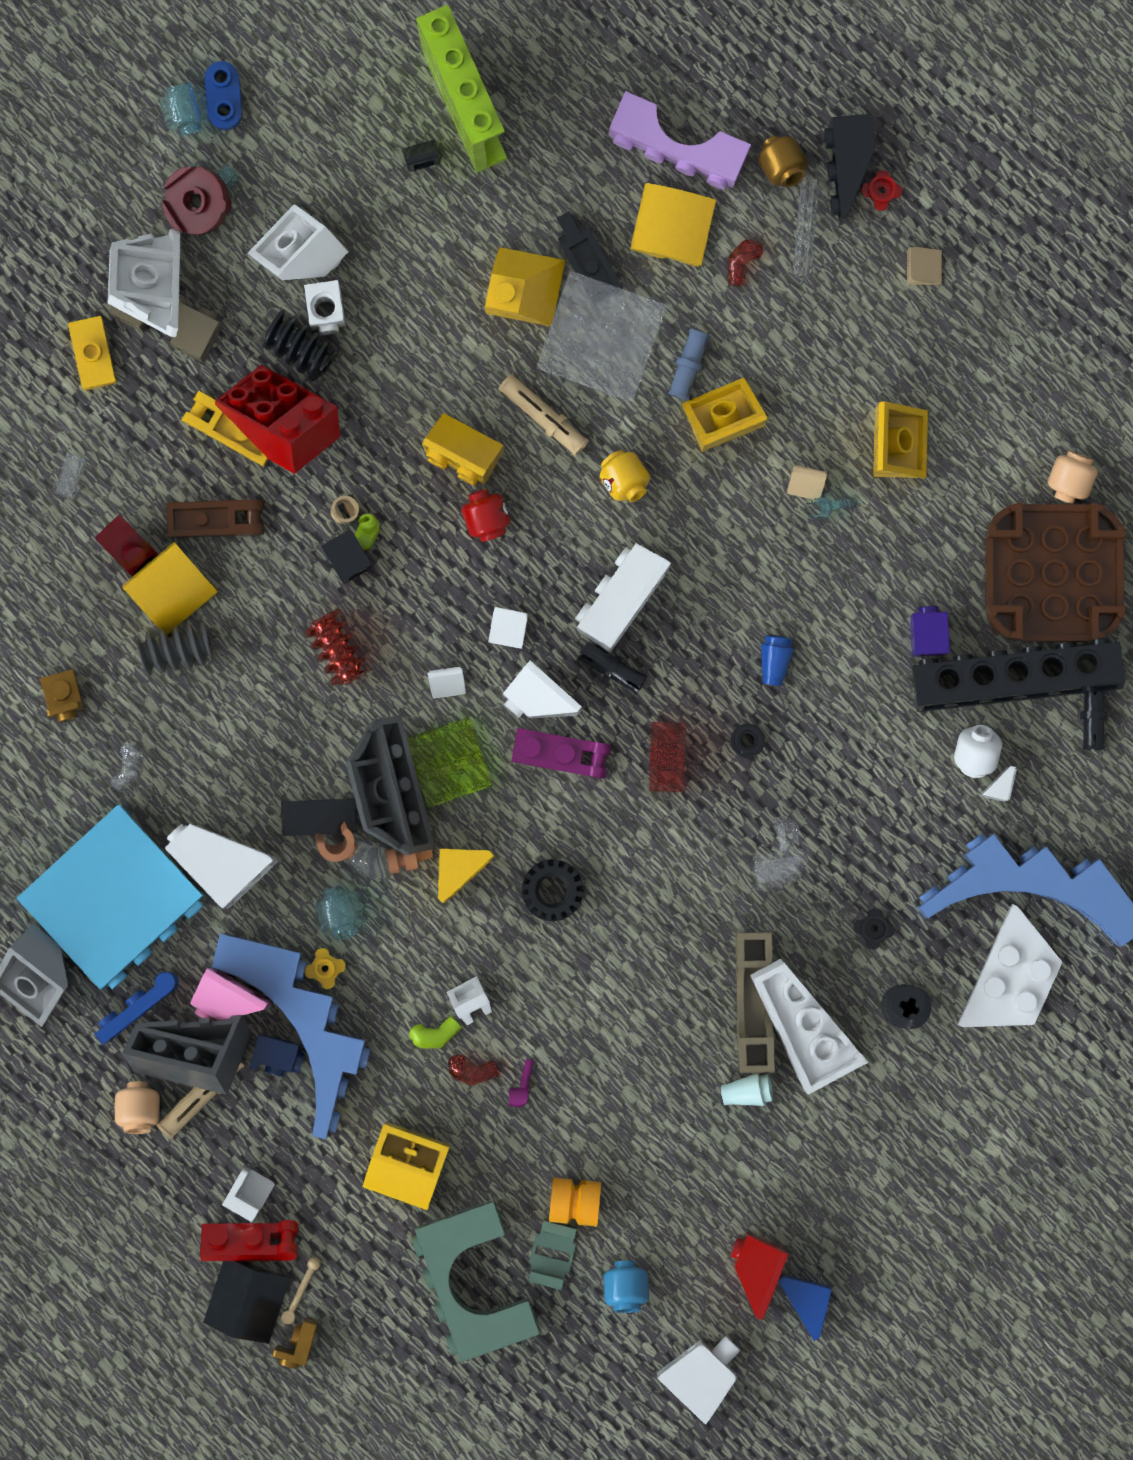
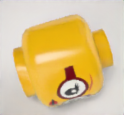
[599,450,650,502]

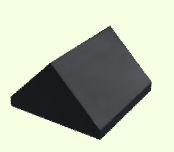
[203,1261,291,1344]

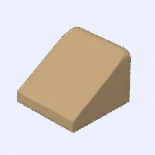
[907,247,942,285]
[787,465,827,501]

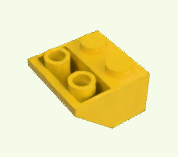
[422,413,504,486]
[362,1121,451,1210]

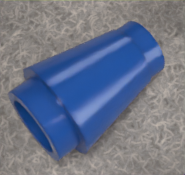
[761,635,795,686]

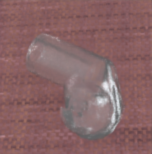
[109,741,144,793]

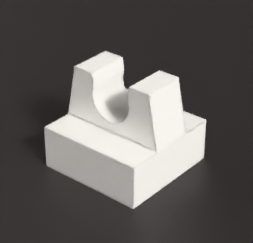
[447,976,492,1025]

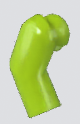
[355,513,380,551]
[409,1015,462,1049]

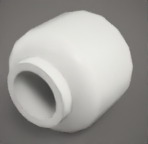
[954,725,1002,778]

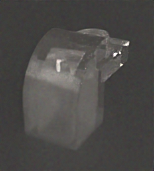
[752,815,809,890]

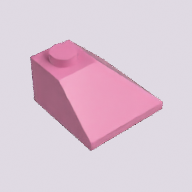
[190,968,273,1021]

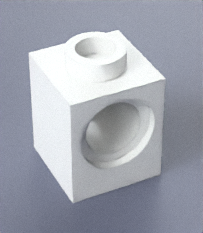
[304,280,346,335]

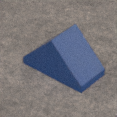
[778,1274,832,1341]

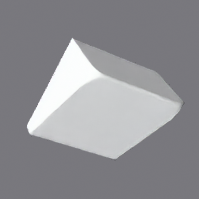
[488,607,529,649]
[428,667,466,699]
[980,766,1017,802]

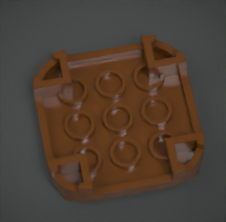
[985,502,1126,642]

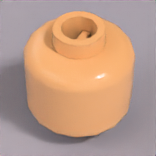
[1047,451,1098,504]
[115,1081,160,1134]

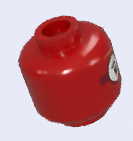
[461,488,511,542]

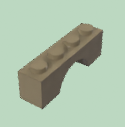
[735,932,775,1073]

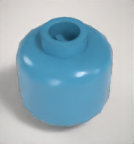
[603,1260,649,1313]

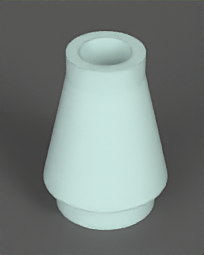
[721,1073,773,1106]

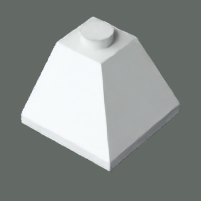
[248,204,348,280]
[503,661,582,718]

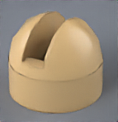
[330,496,359,525]

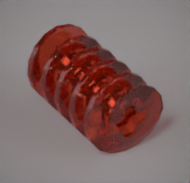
[305,609,372,686]

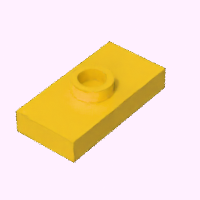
[68,316,117,391]

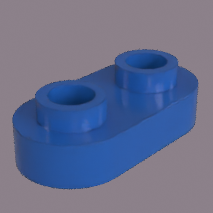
[205,61,243,131]

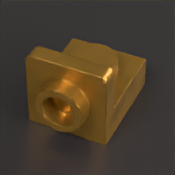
[40,669,85,723]
[272,1318,319,1369]

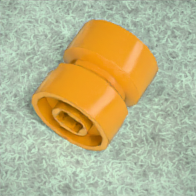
[549,1177,601,1227]

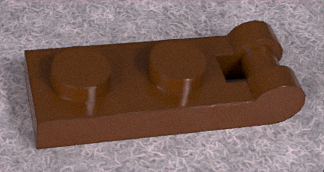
[166,500,264,538]

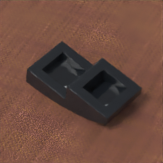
[281,798,356,836]

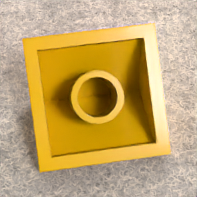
[682,378,767,452]
[873,401,928,478]
[438,849,495,903]

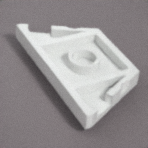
[108,228,180,337]
[957,904,1062,1027]

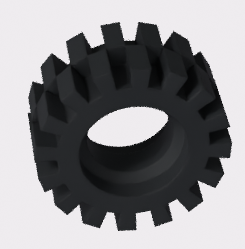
[522,859,584,921]

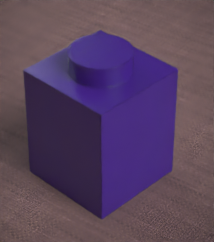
[910,606,950,657]

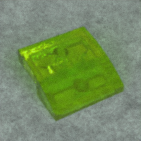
[407,717,492,808]

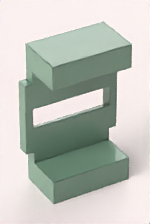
[528,1219,577,1290]

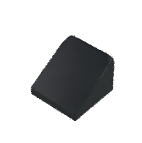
[402,140,441,172]

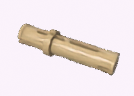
[498,373,589,457]
[156,1062,245,1140]

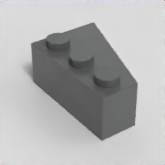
[122,1015,253,1095]

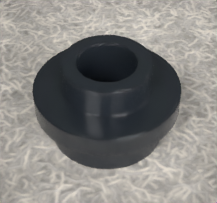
[730,724,765,758]

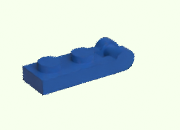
[95,972,179,1045]

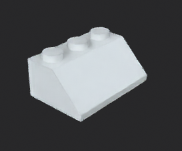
[575,543,671,653]

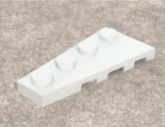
[750,959,868,1095]

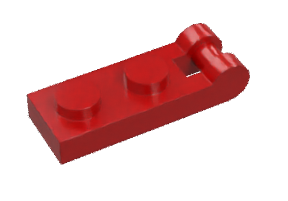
[200,1220,299,1261]

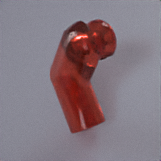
[728,239,763,286]
[448,1054,500,1086]

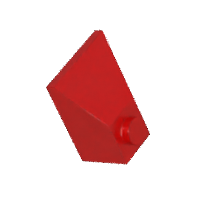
[730,1232,789,1320]

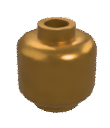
[758,135,808,188]

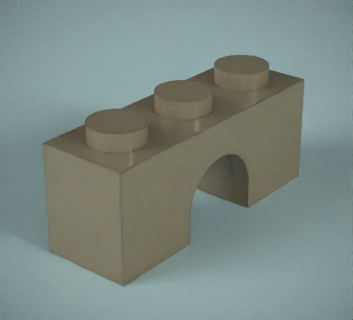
[109,295,222,363]

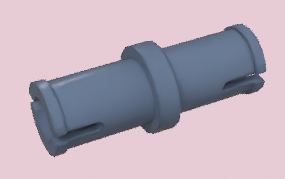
[668,329,710,401]

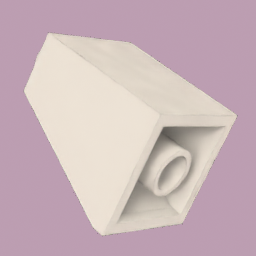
[165,824,279,909]

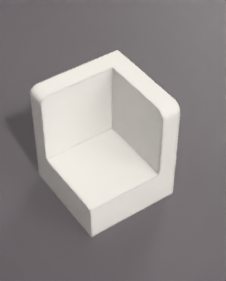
[222,1166,275,1222]

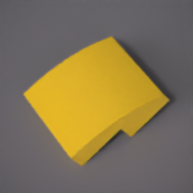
[630,183,716,267]
[122,542,218,635]

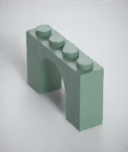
[411,1199,540,1362]

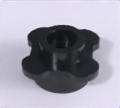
[854,908,895,949]

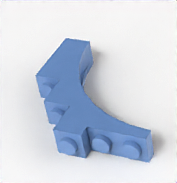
[916,833,1133,946]
[212,933,371,1139]

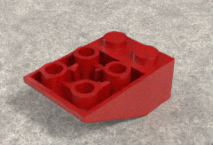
[215,365,340,474]

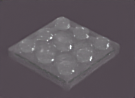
[537,270,667,402]

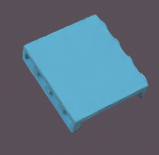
[16,804,206,990]

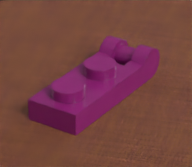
[511,728,612,779]

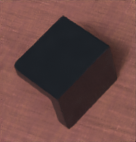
[321,530,373,584]

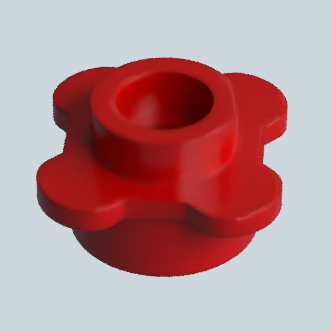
[861,170,902,211]

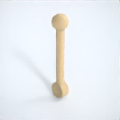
[281,1257,321,1324]

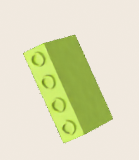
[416,5,507,173]

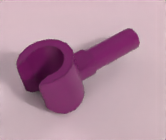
[509,1059,534,1107]

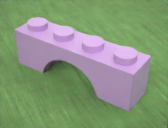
[609,91,751,190]

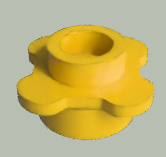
[305,948,346,989]

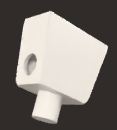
[657,1336,741,1424]

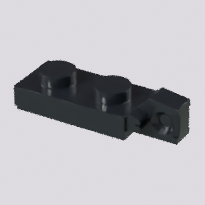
[557,212,624,306]

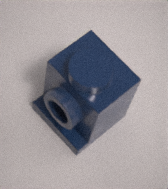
[249,1033,305,1077]

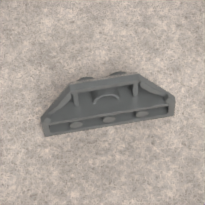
[346,715,435,855]

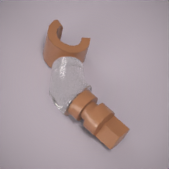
[315,821,433,880]

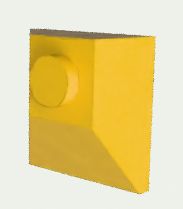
[485,247,566,327]

